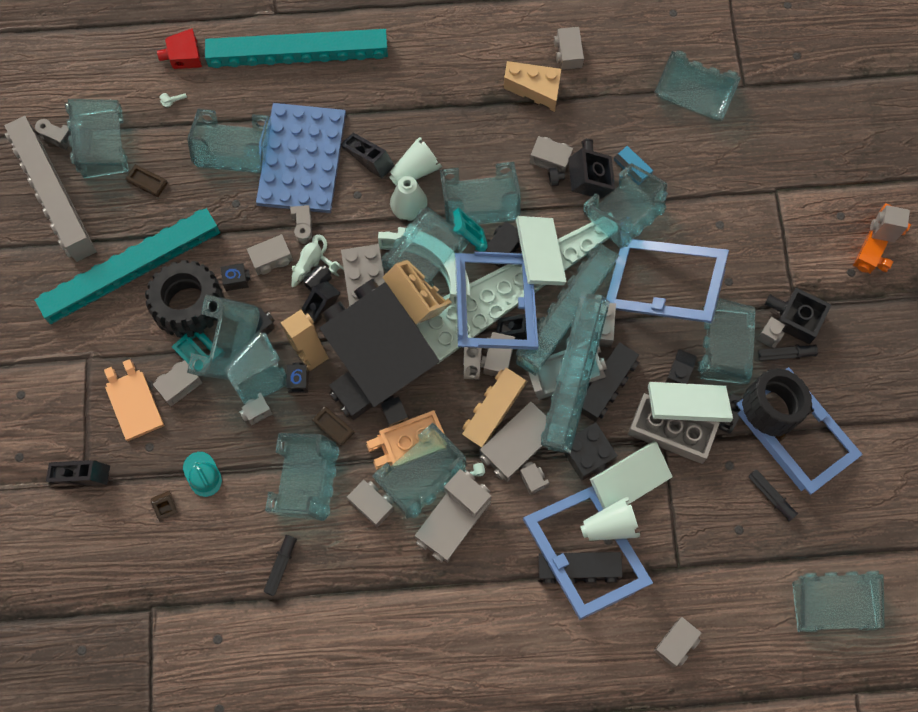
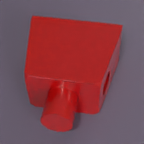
[157,28,202,69]

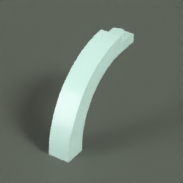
[378,227,470,306]

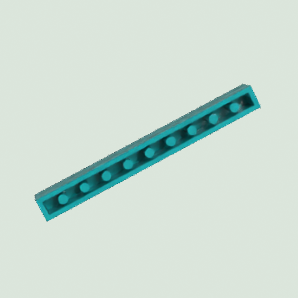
[205,29,388,68]
[34,208,220,325]

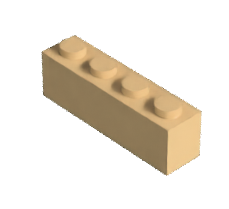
[462,368,528,447]

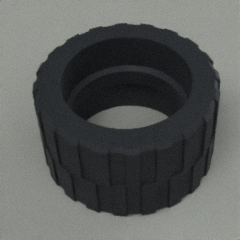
[742,368,812,436]

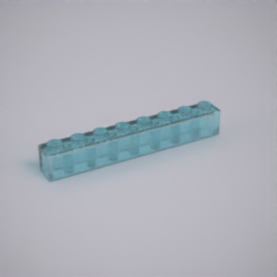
[516,244,619,376]
[541,293,610,453]

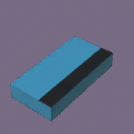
[613,146,653,184]

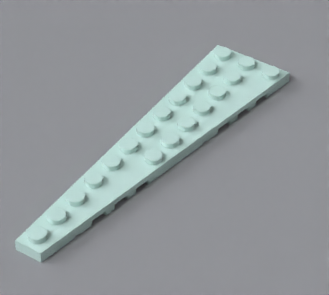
[415,213,620,364]

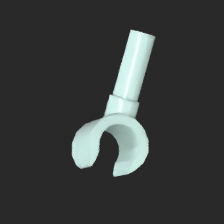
[159,93,187,107]
[320,256,344,276]
[470,463,485,477]

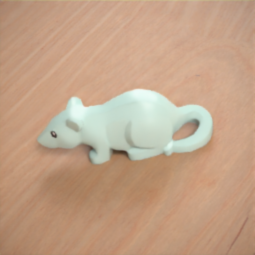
[291,235,327,287]

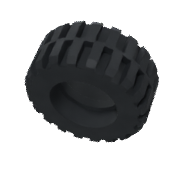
[145,260,224,337]

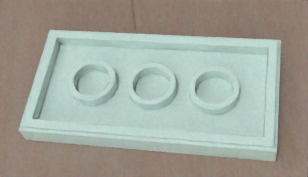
[516,216,566,285]
[648,382,733,422]
[590,441,672,509]

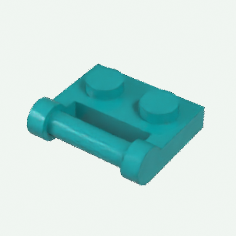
[453,207,487,252]
[172,332,225,375]

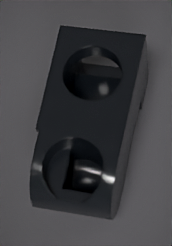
[718,394,742,434]

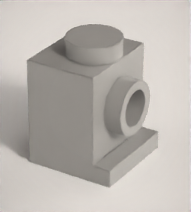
[757,317,785,348]
[239,393,272,425]
[519,462,549,495]

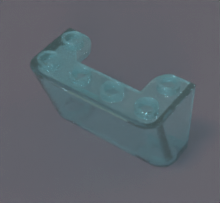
[654,50,741,121]
[65,99,128,178]
[187,109,272,173]
[440,162,521,227]
[584,163,668,249]
[382,207,469,287]
[187,295,260,381]
[698,298,755,384]
[224,331,287,405]
[372,423,467,519]
[265,433,339,521]
[792,571,885,632]

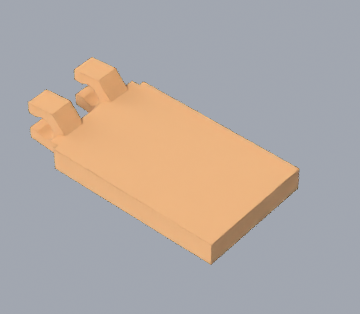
[104,359,165,442]
[366,410,449,470]

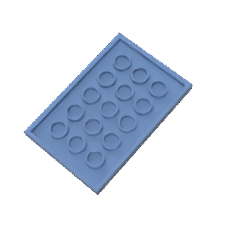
[256,103,346,213]

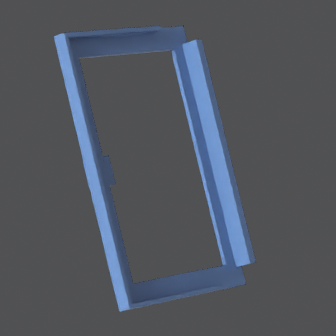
[605,238,729,323]
[455,252,539,350]
[736,367,863,495]
[523,486,653,620]

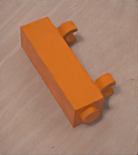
[853,203,911,274]

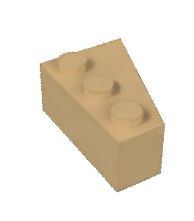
[504,61,561,112]
[382,260,452,324]
[281,310,329,371]

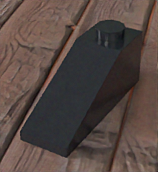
[341,133,394,178]
[46,460,110,486]

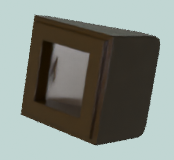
[151,491,178,520]

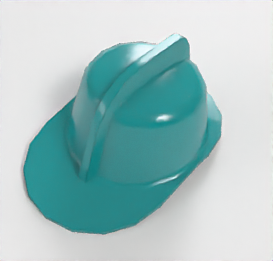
[183,452,222,497]

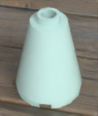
[389,137,442,186]
[390,176,427,221]
[580,497,640,541]

